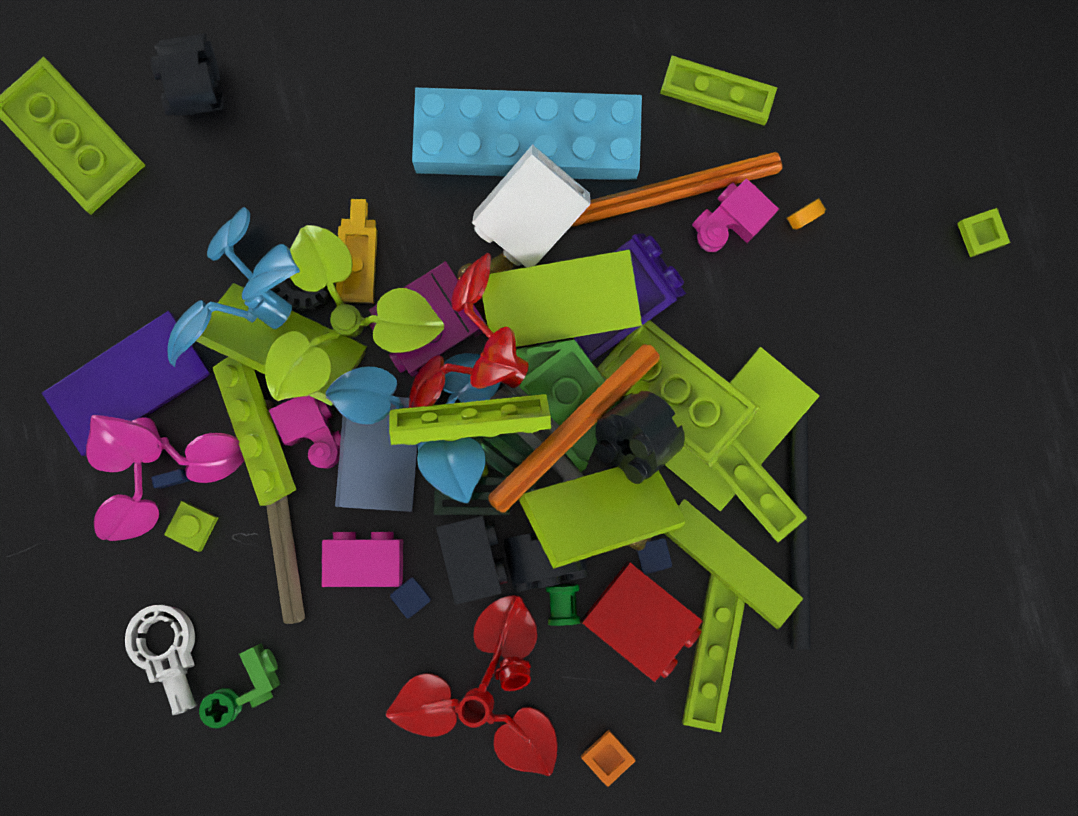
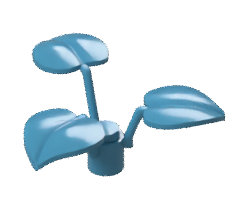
[167,207,300,367]
[326,353,501,503]

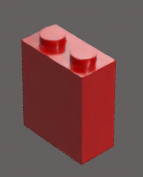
[581,561,703,682]

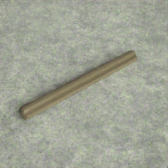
[265,400,305,624]

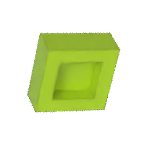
[957,208,1010,258]
[164,501,219,552]

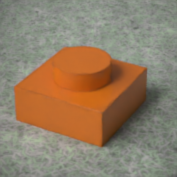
[581,730,636,787]

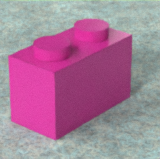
[322,532,403,587]

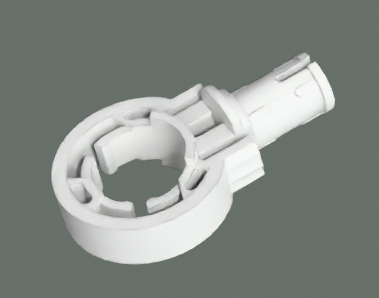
[125,605,197,715]

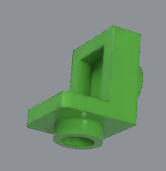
[235,643,280,708]

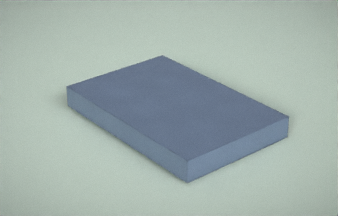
[335,397,417,512]

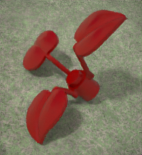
[409,253,529,408]
[386,595,558,776]

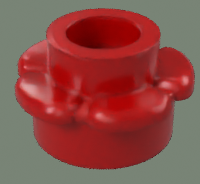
[494,656,531,691]

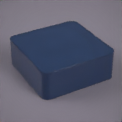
[151,469,191,489]
[636,538,672,574]
[390,577,431,618]

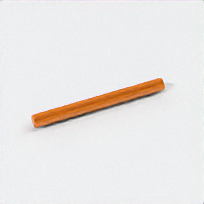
[571,152,782,226]
[488,344,660,513]

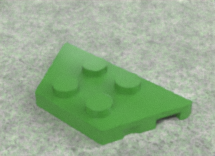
[516,338,620,472]

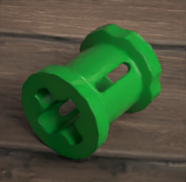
[545,584,581,626]
[199,688,242,728]

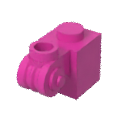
[692,178,779,252]
[269,395,341,469]

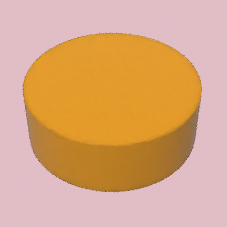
[787,199,826,230]

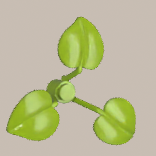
[265,225,444,401]

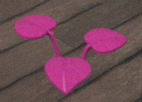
[86,415,244,541]

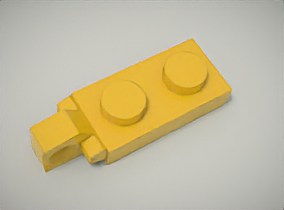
[336,199,377,304]

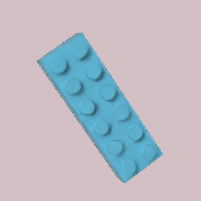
[412,87,642,181]

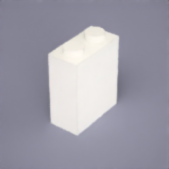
[472,144,591,267]

